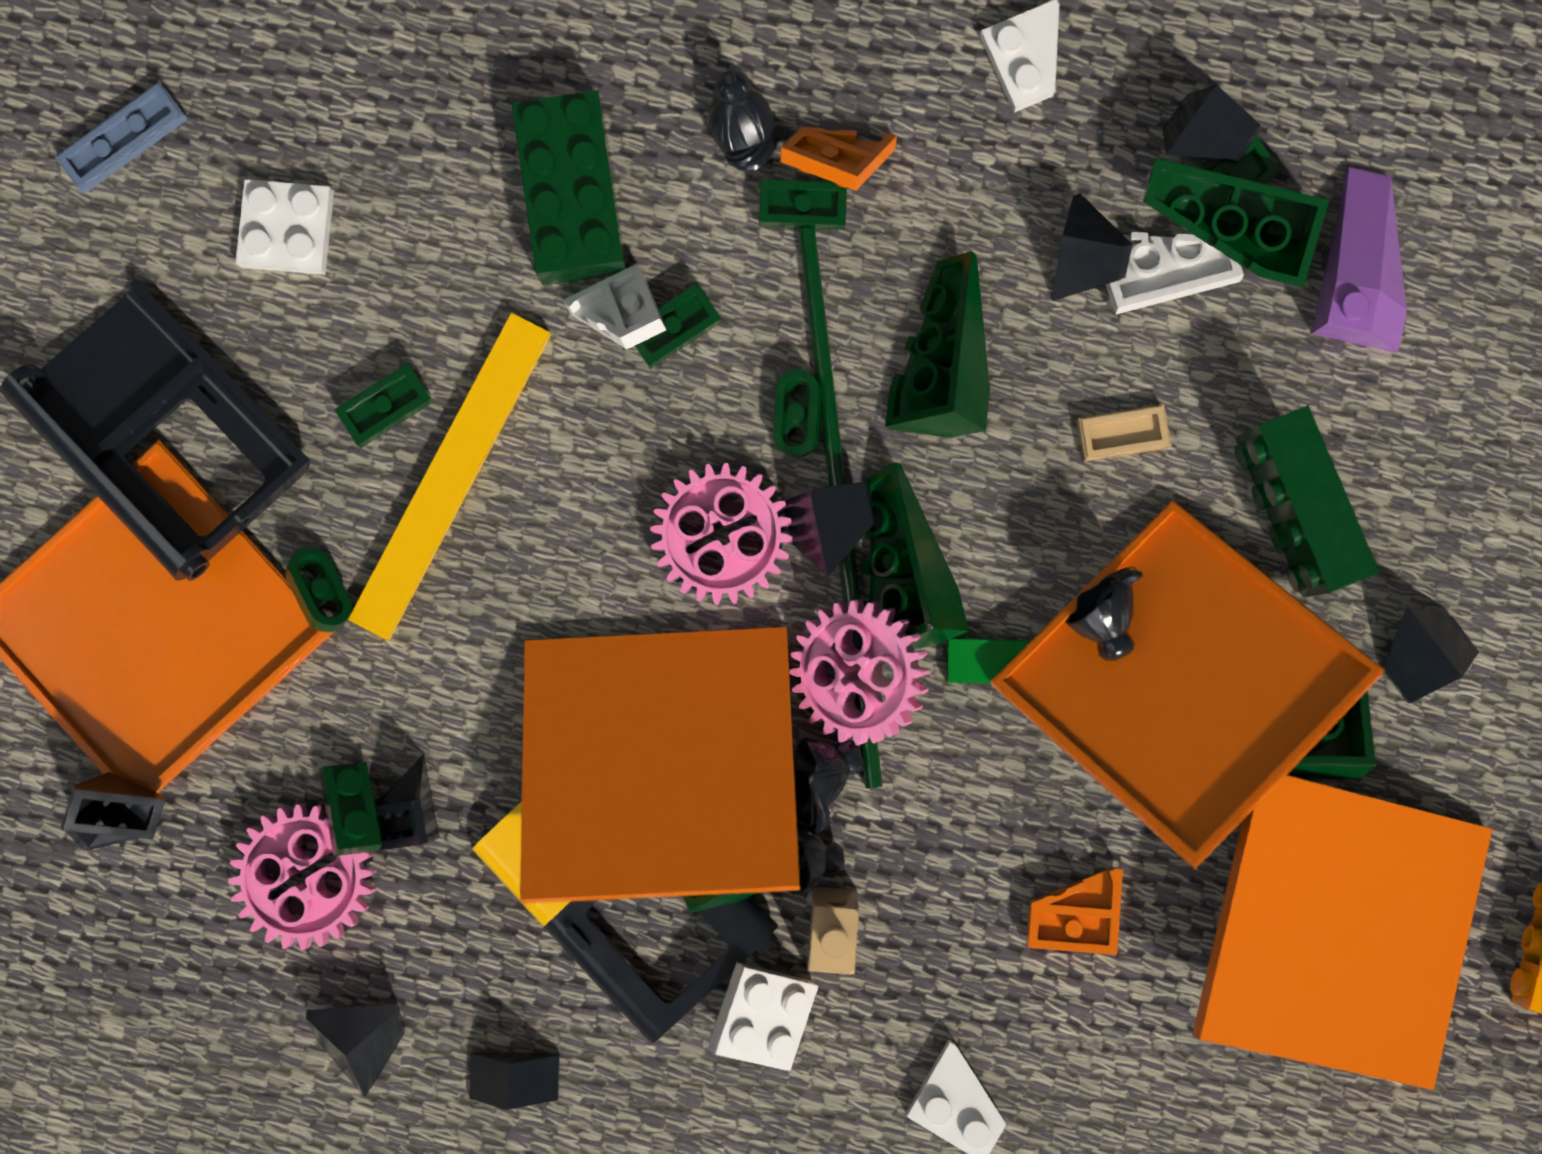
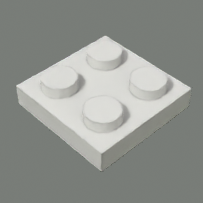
[236,179,334,275]
[708,962,819,1071]

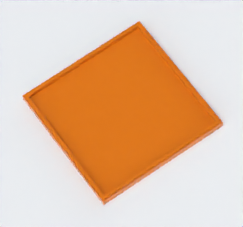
[0,440,335,793]
[991,500,1385,869]
[520,627,800,904]
[1192,775,1493,1090]

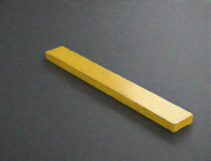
[348,312,551,640]

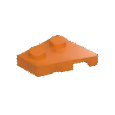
[780,127,897,191]
[1026,867,1123,955]

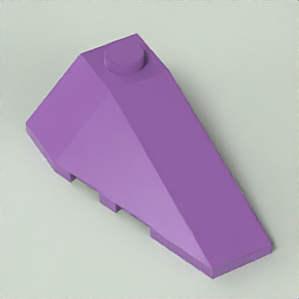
[1312,167,1407,353]

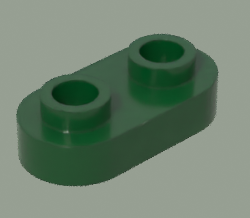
[773,369,822,458]
[285,548,352,632]

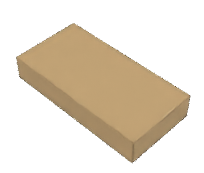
[1076,404,1172,462]

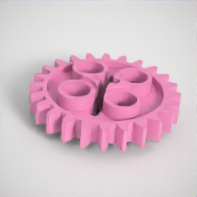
[650,463,792,606]
[789,599,930,745]
[228,803,377,950]

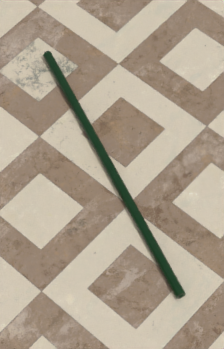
[798,227,883,789]

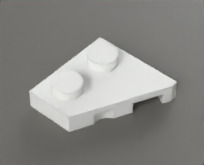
[980,0,1059,112]
[563,263,666,349]
[906,1039,1006,1154]

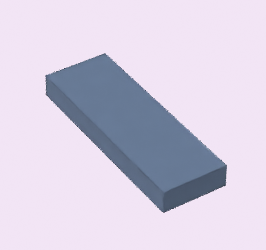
[55,81,188,194]

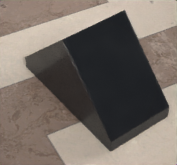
[469,1052,560,1110]

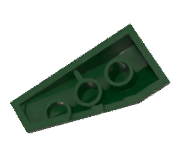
[1143,158,1329,287]
[885,251,990,438]
[862,462,969,650]

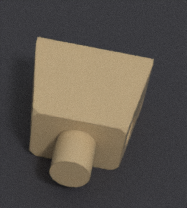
[807,886,859,975]

